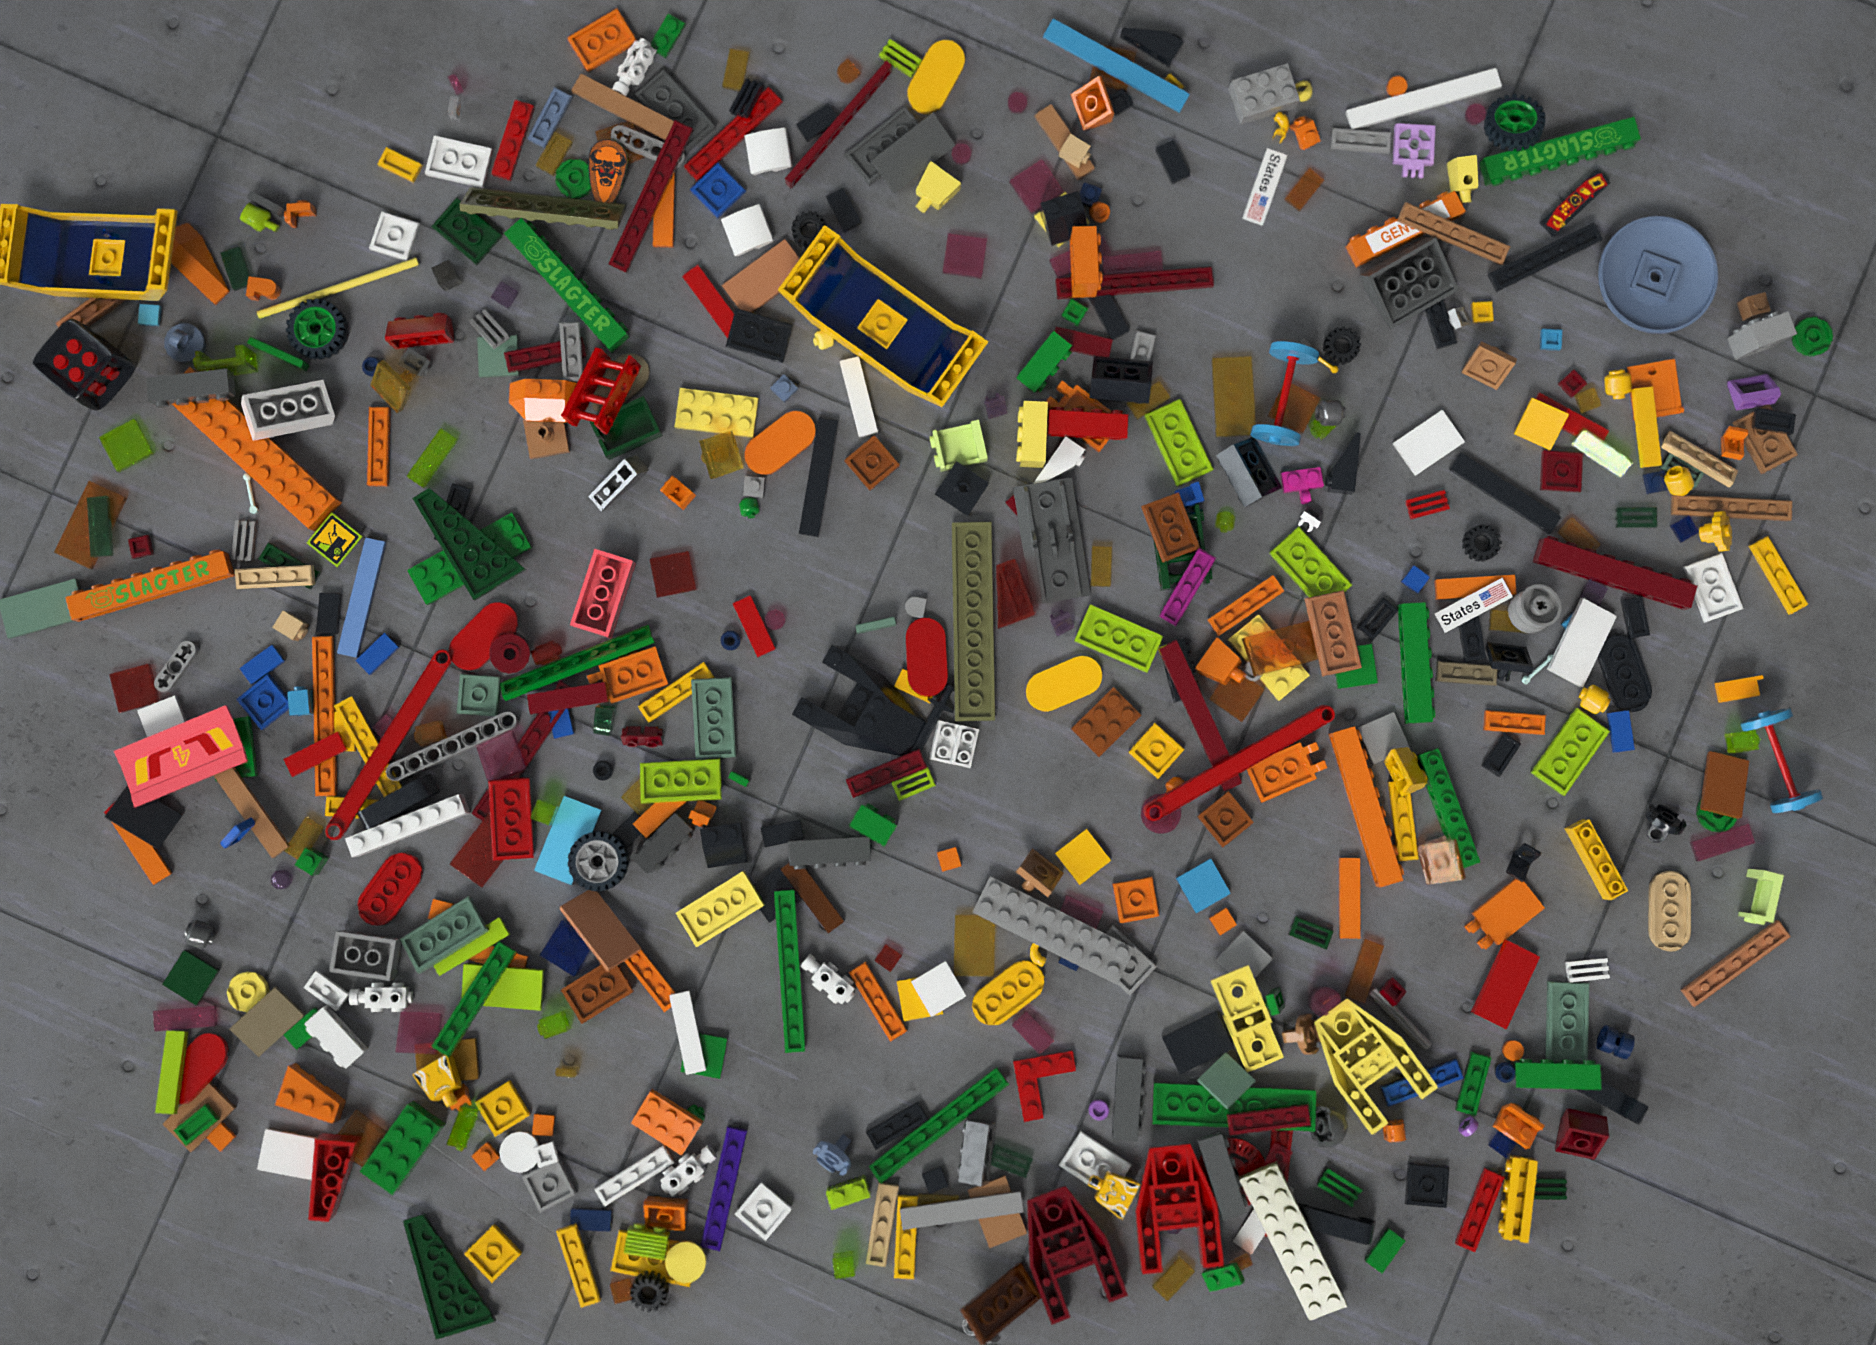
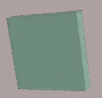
[477,335,520,378]
[457,674,501,716]
[1198,1052,1256,1109]

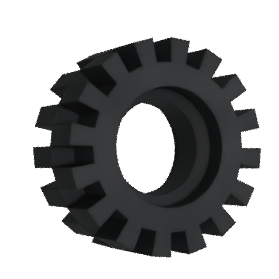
[792,211,827,249]
[1323,326,1361,365]
[1462,524,1502,562]
[630,1271,669,1312]

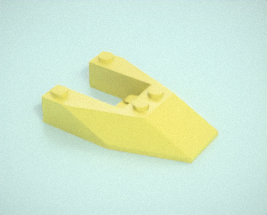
[1314,998,1438,1135]

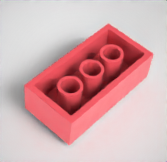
[570,549,636,639]

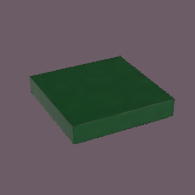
[162,950,220,1006]

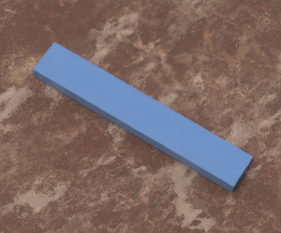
[337,537,386,658]

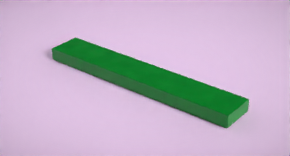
[431,941,517,1057]

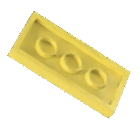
[674,388,759,438]
[1227,614,1310,701]
[676,871,765,947]

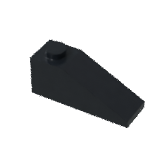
[1120,27,1184,68]
[1325,433,1361,495]

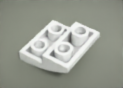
[745,128,793,175]
[721,204,774,257]
[929,720,979,768]

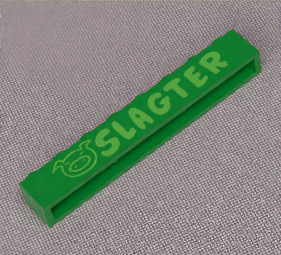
[1479,117,1641,187]
[504,218,629,353]

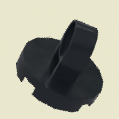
[1645,804,1687,843]

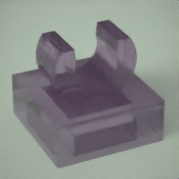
[984,393,1007,419]
[1050,609,1075,637]

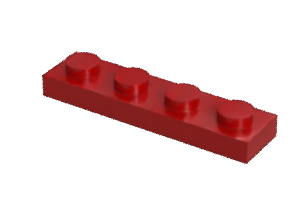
[491,100,535,181]

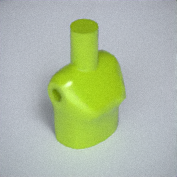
[240,203,280,232]

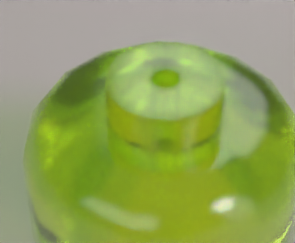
[1215,511,1235,533]

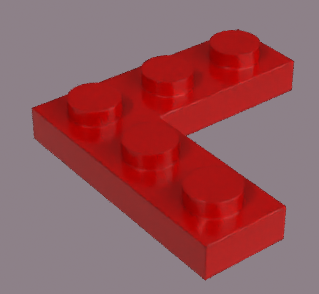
[1013,1050,1076,1122]

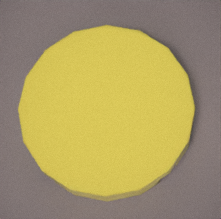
[227,971,269,1012]
[665,1240,707,1283]

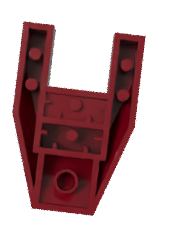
[1027,1186,1128,1325]

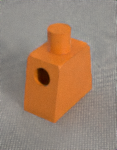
[1195,637,1246,685]

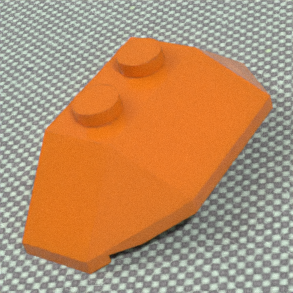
[509,379,588,423]

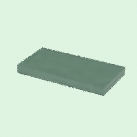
[0,579,81,639]
[691,677,736,759]
[400,896,489,974]
[1546,981,1589,1064]

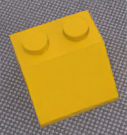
[1384,747,1427,797]

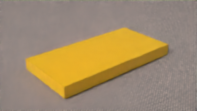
[610,1229,699,1287]

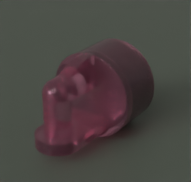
[1308,986,1341,1017]

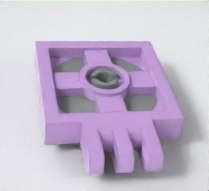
[1393,123,1435,178]

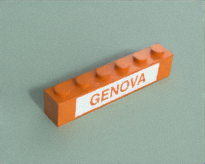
[1346,191,1466,268]

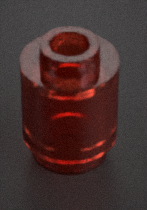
[531,640,563,665]

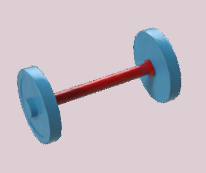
[1250,341,1320,446]
[1740,708,1823,813]

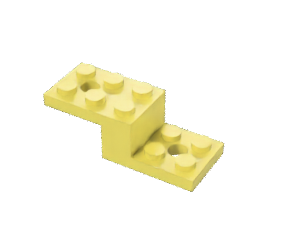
[1210,965,1284,1073]

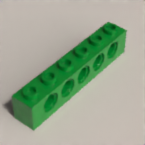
[1416,748,1480,869]

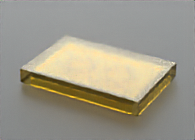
[954,915,995,977]

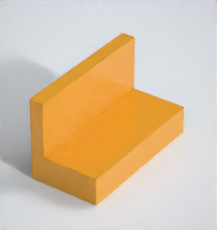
[1714,675,1764,703]

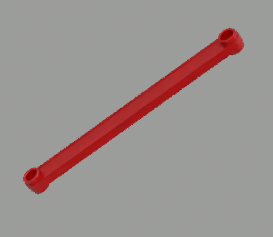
[325,649,452,840]
[1143,704,1335,821]

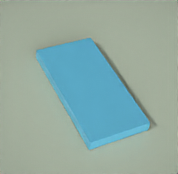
[534,796,602,885]

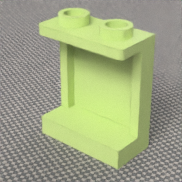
[929,420,988,472]
[1738,869,1784,925]

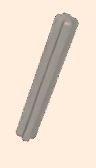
[1369,987,1432,1051]

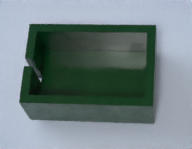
[589,396,663,460]

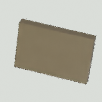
[230,986,305,1057]

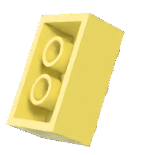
[1016,401,1048,468]

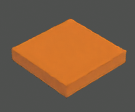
[1112,877,1159,923]

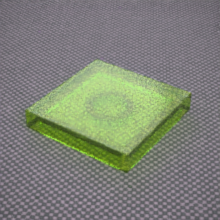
[99,419,154,473]

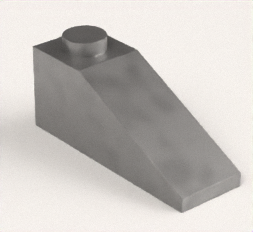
[589,455,649,511]

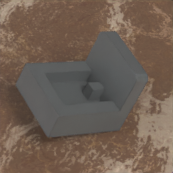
[397,347,431,377]

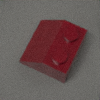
[1555,1108,1609,1160]

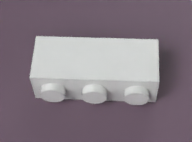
[304,1005,368,1069]

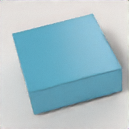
[138,304,162,326]

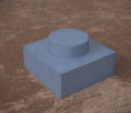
[770,375,798,403]

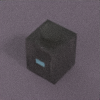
[431,260,462,291]

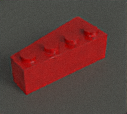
[308,1133,362,1222]

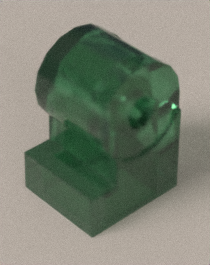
[593,704,617,736]

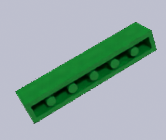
[1397,602,1435,724]

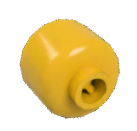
[1604,369,1632,399]
[1664,466,1694,496]
[1578,685,1611,714]

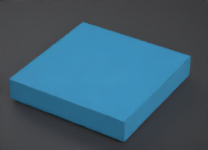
[1176,858,1231,913]

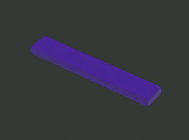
[700,1126,747,1251]

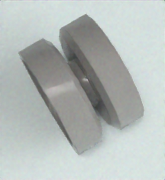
[1508,584,1562,633]

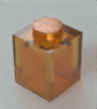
[414,720,447,747]

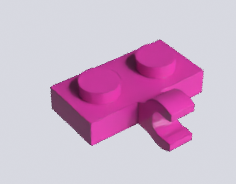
[1280,467,1324,505]

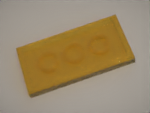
[1211,356,1256,437]

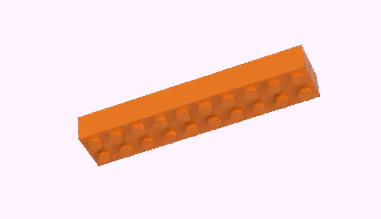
[172,367,342,531]

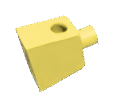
[1447,155,1478,204]
[916,161,961,213]

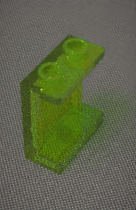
[193,344,258,376]

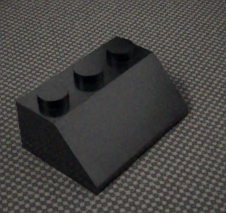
[1089,356,1153,404]
[1216,437,1282,507]

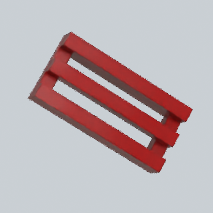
[1405,490,1450,520]

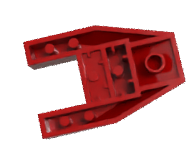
[1135,1143,1224,1274]

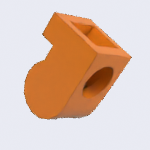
[246,276,281,301]
[1383,1119,1406,1142]

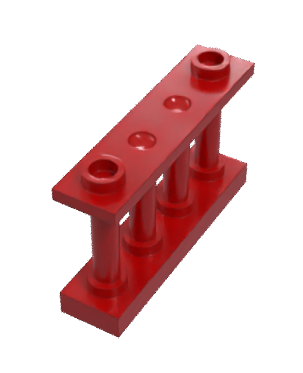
[561,347,641,435]

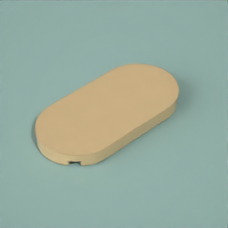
[1648,871,1691,951]

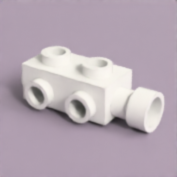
[612,38,656,96]
[800,954,855,1004]
[349,982,413,1012]
[660,1145,717,1197]

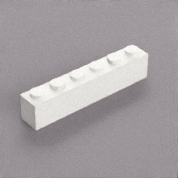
[345,794,471,857]

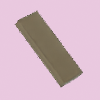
[1435,661,1497,686]

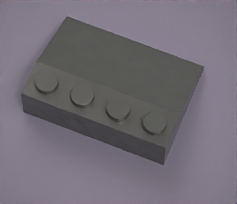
[1359,236,1459,329]

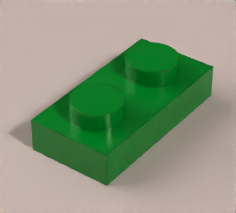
[651,14,686,59]
[1264,987,1286,1016]
[1201,1262,1246,1292]

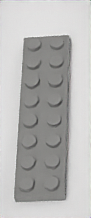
[972,876,1135,985]

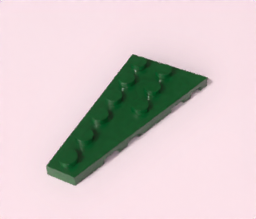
[412,488,526,601]
[403,1214,496,1340]

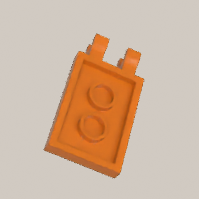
[1046,381,1111,452]
[587,646,669,704]
[1246,742,1328,803]
[1464,878,1545,949]

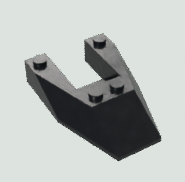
[792,645,926,756]

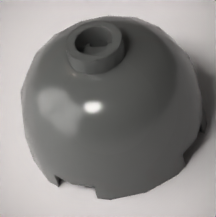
[1310,1106,1348,1147]

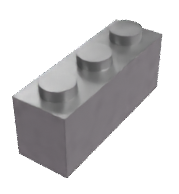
[958,1119,996,1186]

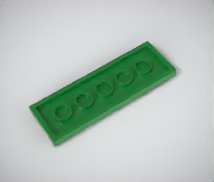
[407,513,532,605]

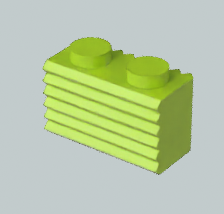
[826,1175,871,1210]
[624,1223,670,1260]

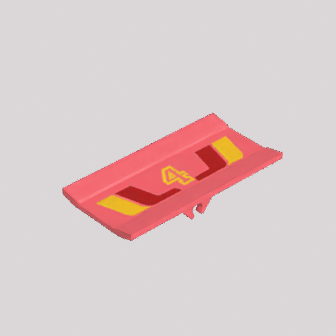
[114,705,248,807]

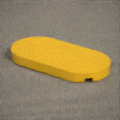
[907,40,965,114]
[1026,656,1102,712]
[972,960,1044,1025]

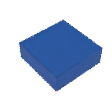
[1401,565,1430,593]

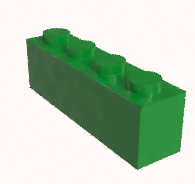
[1515,1059,1601,1090]

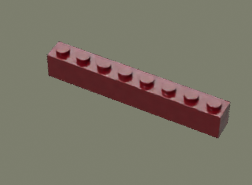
[1533,536,1698,610]

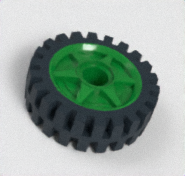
[1484,94,1546,151]
[286,299,349,360]

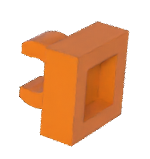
[450,1083,472,1112]

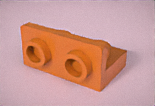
[1493,1103,1545,1149]

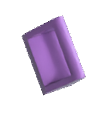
[1727,374,1781,411]

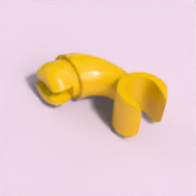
[1272,112,1289,143]
[1030,943,1046,967]

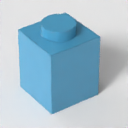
[287,686,314,716]

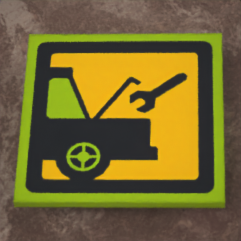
[307,512,363,568]

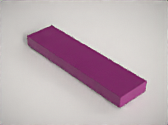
[1159,548,1217,626]

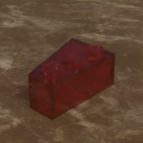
[996,558,1038,629]

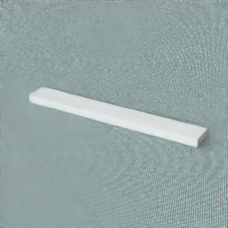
[1346,68,1502,130]

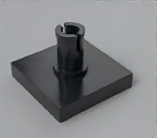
[935,461,989,516]
[1485,642,1534,682]

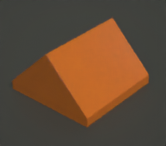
[1071,76,1114,131]
[644,1196,688,1231]

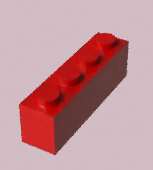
[1047,407,1128,441]

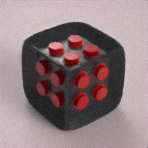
[32,319,136,411]

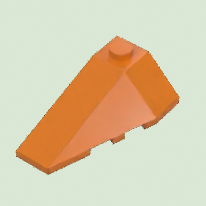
[152,223,230,305]

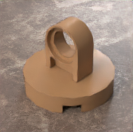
[1281,1014,1320,1055]

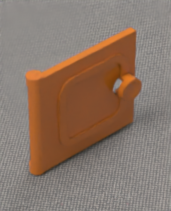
[1626,359,1684,421]

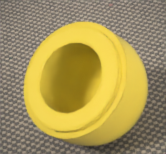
[1295,81,1313,102]

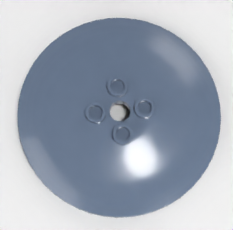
[1598,216,1718,334]

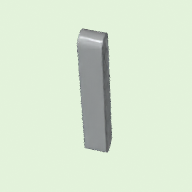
[386,712,519,781]

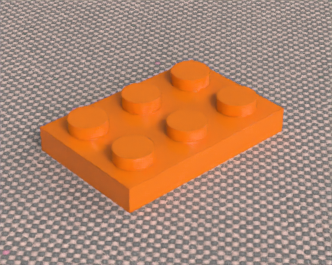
[631,1089,703,1156]

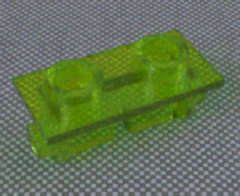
[446,1106,478,1151]

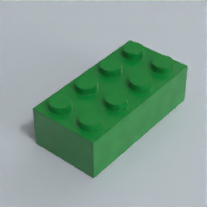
[359,1101,446,1195]

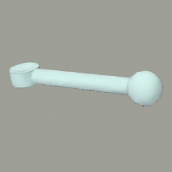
[243,473,258,514]
[1522,654,1553,684]

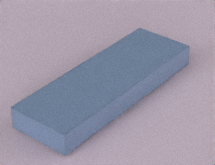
[527,87,573,149]

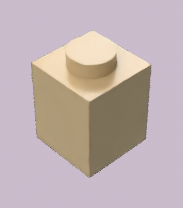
[1059,134,1091,168]
[272,611,309,642]

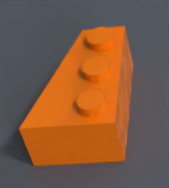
[275,1063,346,1124]

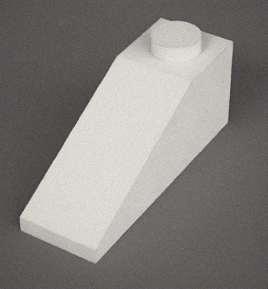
[1033,437,1085,484]

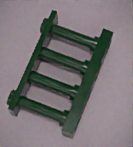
[1153,504,1212,591]

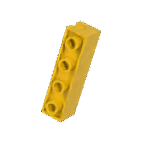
[1564,819,1628,900]
[1498,1154,1538,1243]

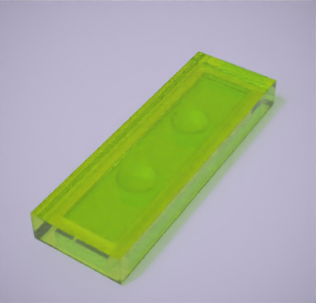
[406,428,458,488]
[1571,428,1633,477]

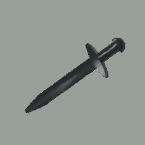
[911,683,955,752]

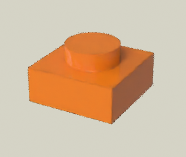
[471,1142,500,1171]

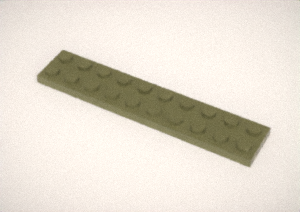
[952,522,995,721]

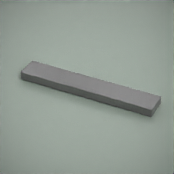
[900,1191,1023,1230]

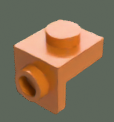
[1289,116,1321,150]
[284,200,316,228]
[1721,426,1748,460]
[660,476,696,510]
[688,800,717,828]

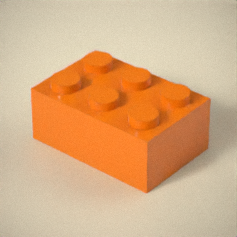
[1070,226,1102,298]

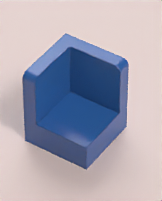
[1174,482,1205,508]

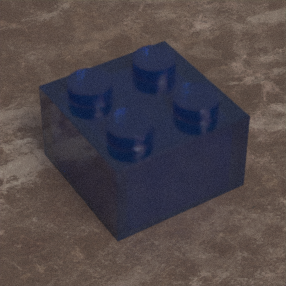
[540,919,592,977]

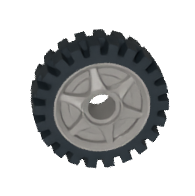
[567,831,629,891]

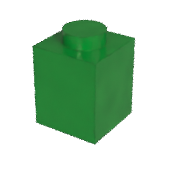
[295,847,329,876]

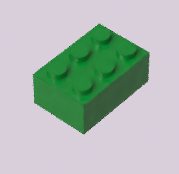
[849,803,897,847]

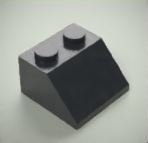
[1039,191,1087,246]
[700,823,748,868]

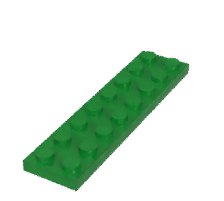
[1152,1082,1316,1132]

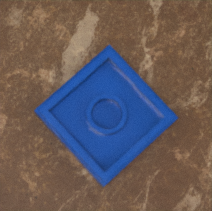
[690,163,746,219]
[236,674,289,730]

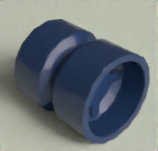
[1596,1025,1635,1060]

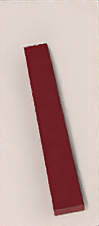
[785,60,892,188]
[608,120,694,273]
[1055,267,1214,300]
[1157,640,1242,792]
[471,680,571,825]

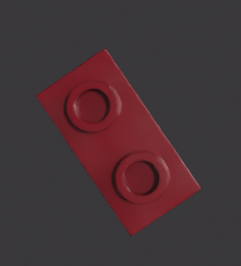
[621,726,663,748]
[1263,1142,1293,1173]

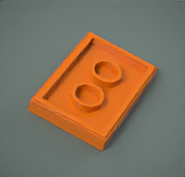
[567,8,637,72]

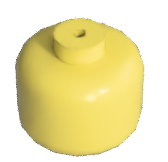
[813,330,834,350]

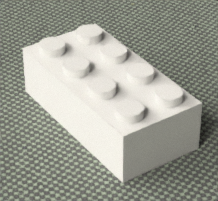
[241,380,335,441]

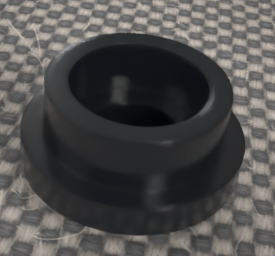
[593,761,613,781]

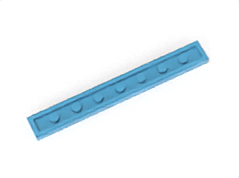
[1043,19,1190,113]

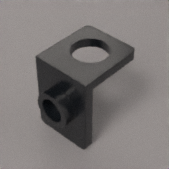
[1506,843,1541,882]

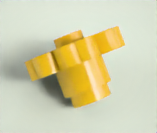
[1699,511,1732,552]

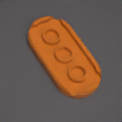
[745,411,815,475]

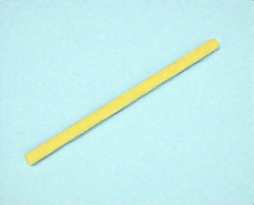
[257,258,419,319]

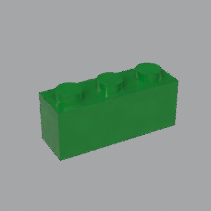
[1016,331,1072,394]

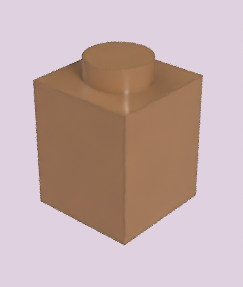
[1737,292,1771,322]

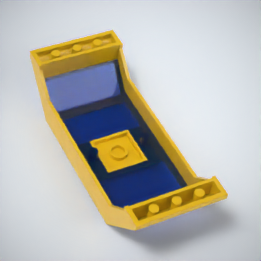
[0,204,178,301]
[778,225,988,407]

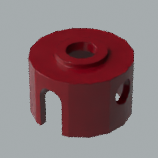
[489,631,530,674]

